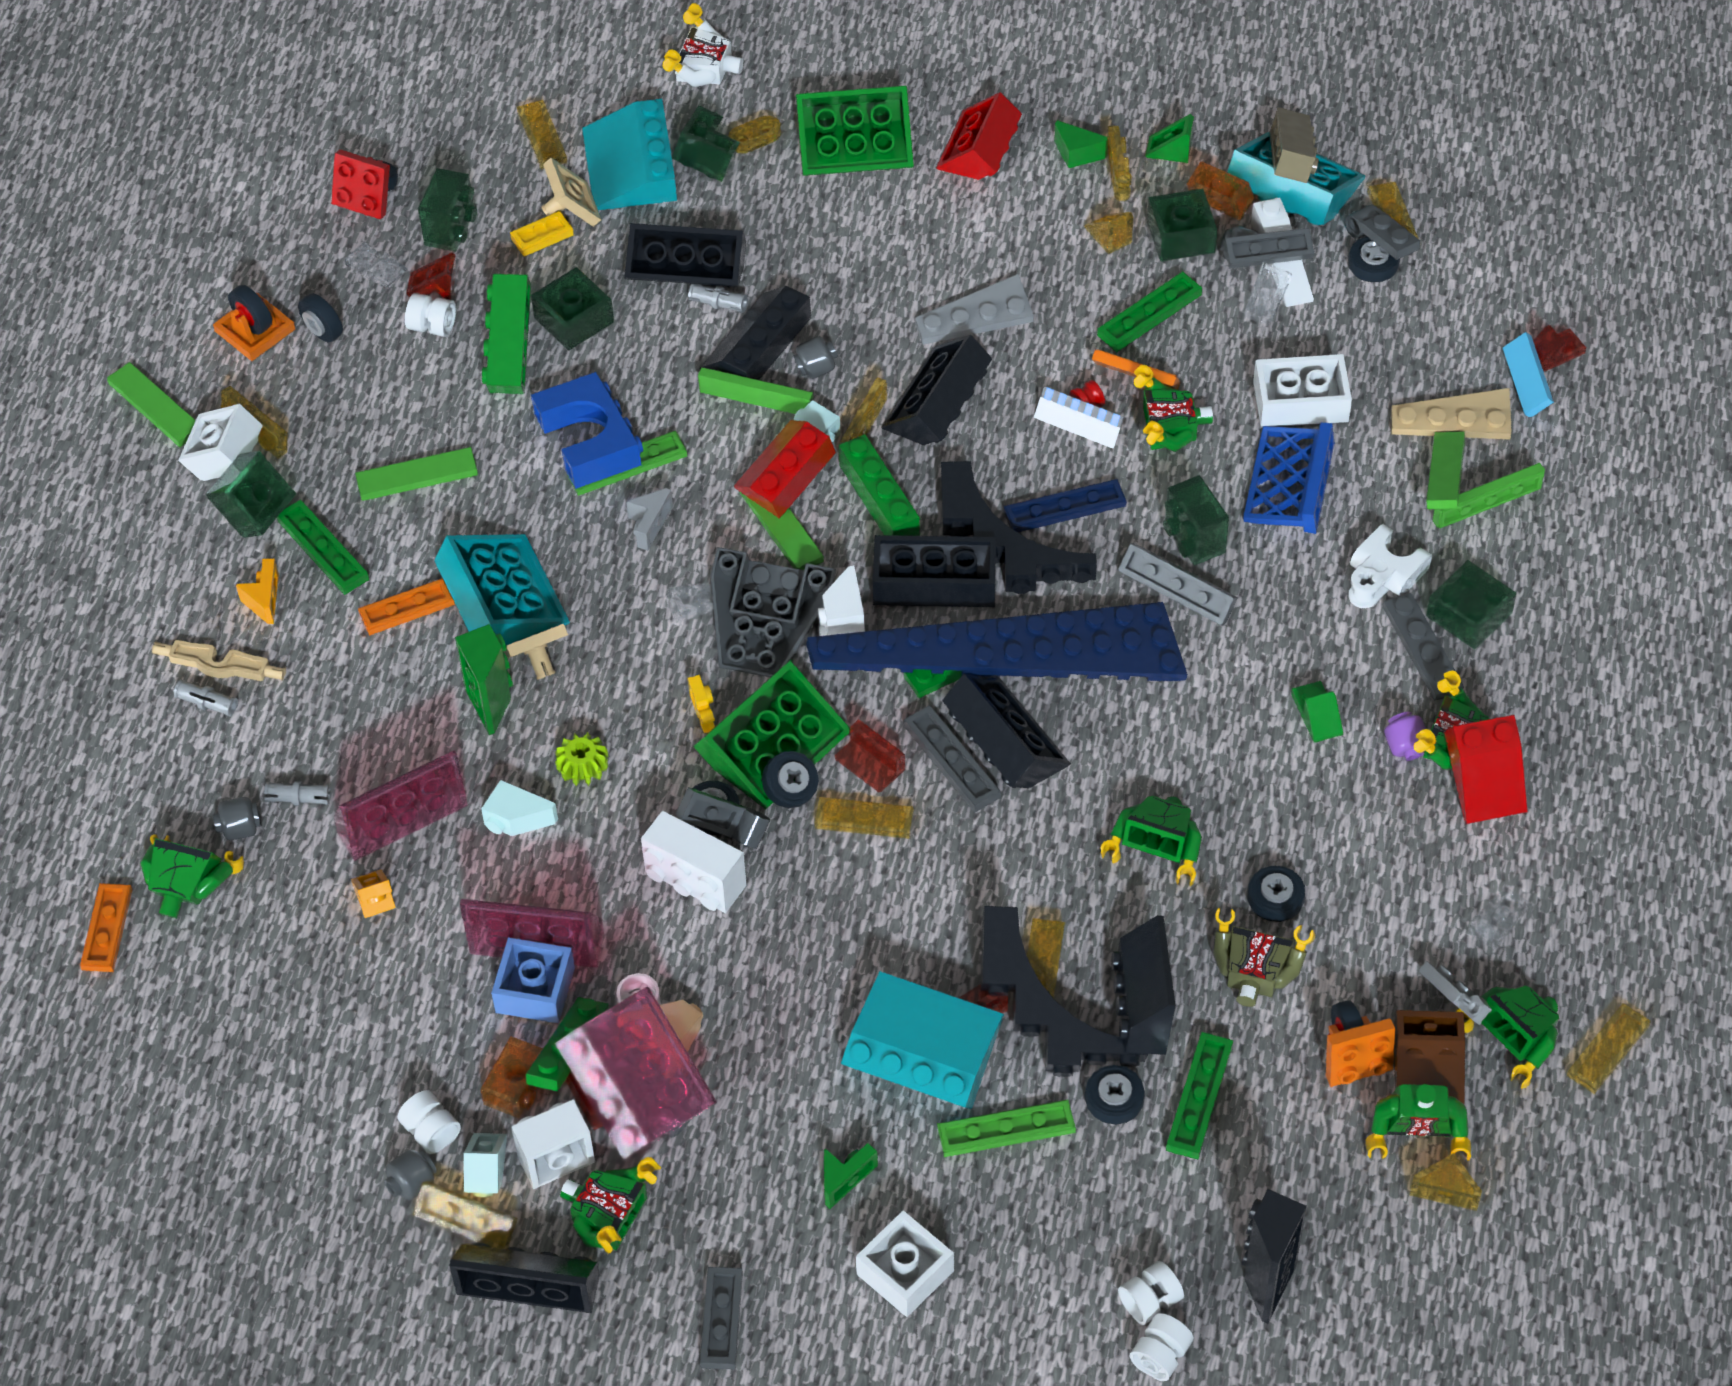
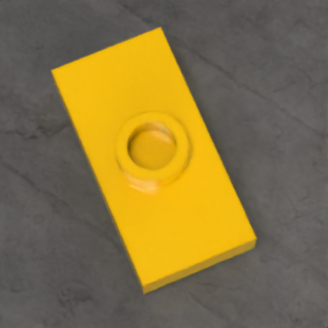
[510,211,574,257]

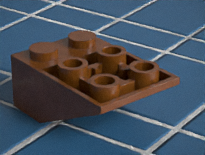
[1394,1010,1465,1104]

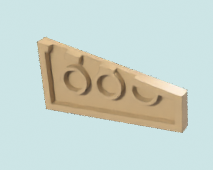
[1391,388,1511,439]

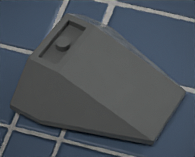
[711,547,836,677]

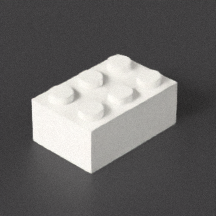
[1253,354,1352,428]
[641,811,746,913]

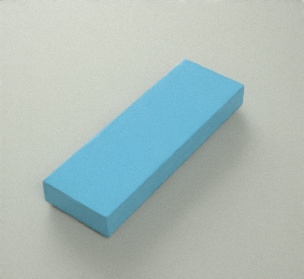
[1503,332,1554,417]

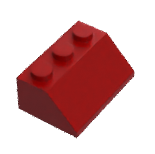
[936,92,1022,180]
[734,420,836,519]

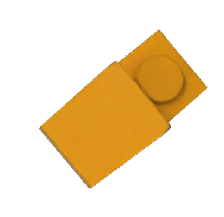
[236,558,279,624]
[351,869,396,918]

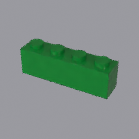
[482,274,531,394]
[839,434,920,536]

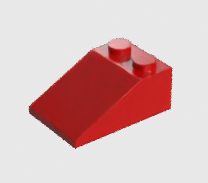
[1444,715,1528,824]

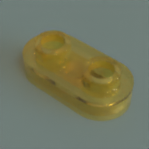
[728,115,781,154]

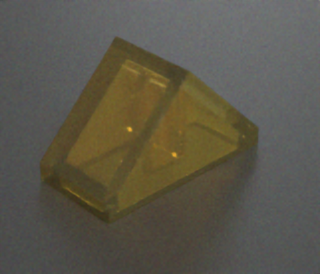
[1084,212,1133,254]
[1410,1153,1482,1211]

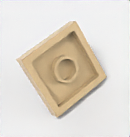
[542,158,601,227]
[504,624,568,680]

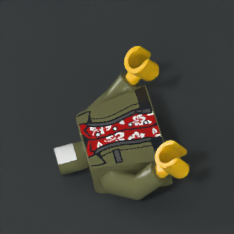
[1213,908,1315,1007]

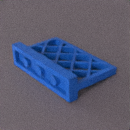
[1243,423,1335,534]

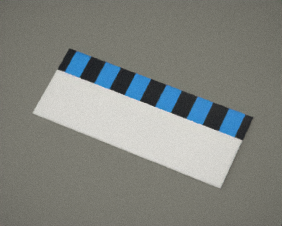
[1034,386,1124,448]

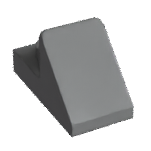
[626,488,673,551]

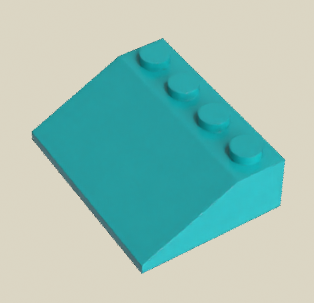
[582,99,677,210]
[1225,132,1366,225]
[434,534,570,646]
[841,971,1004,1109]

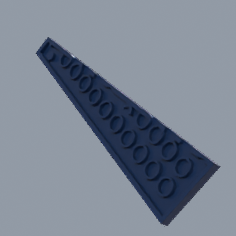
[806,602,1188,681]

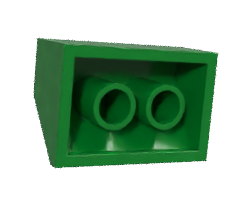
[455,624,513,735]

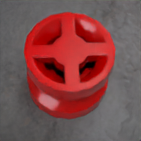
[1069,380,1105,408]

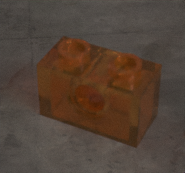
[1187,161,1255,221]
[480,1036,543,1118]

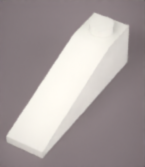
[1251,197,1314,307]

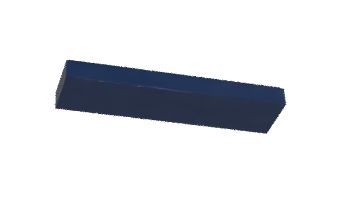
[1003,479,1127,532]

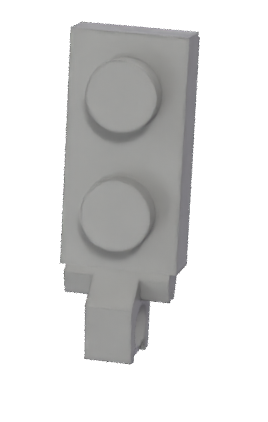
[1419,961,1492,1025]

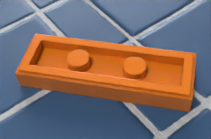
[1092,349,1181,390]
[358,578,455,636]
[80,883,133,972]

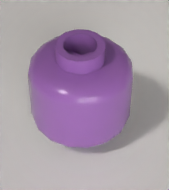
[1384,712,1426,761]

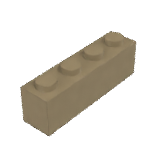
[1269,107,1319,183]

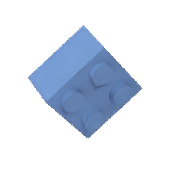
[491,937,575,1024]

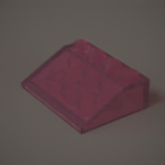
[334,750,468,861]
[460,899,604,968]
[555,987,717,1160]

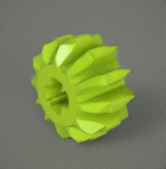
[555,732,608,786]

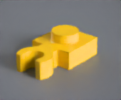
[688,675,715,733]

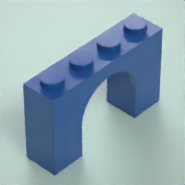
[531,372,643,489]

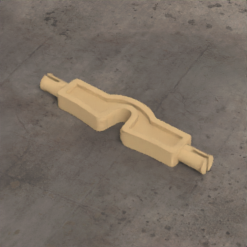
[152,640,286,681]

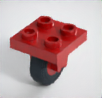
[331,149,398,220]

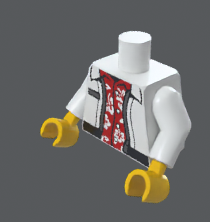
[663,3,743,87]

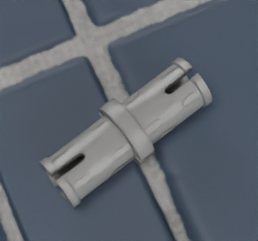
[688,284,748,313]
[174,679,238,717]
[264,781,331,806]

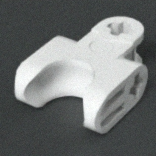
[1348,524,1432,608]

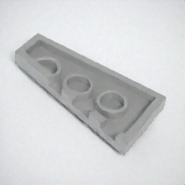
[915,274,1034,345]

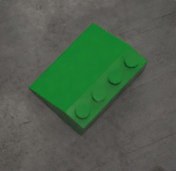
[796,86,914,176]
[693,660,852,809]

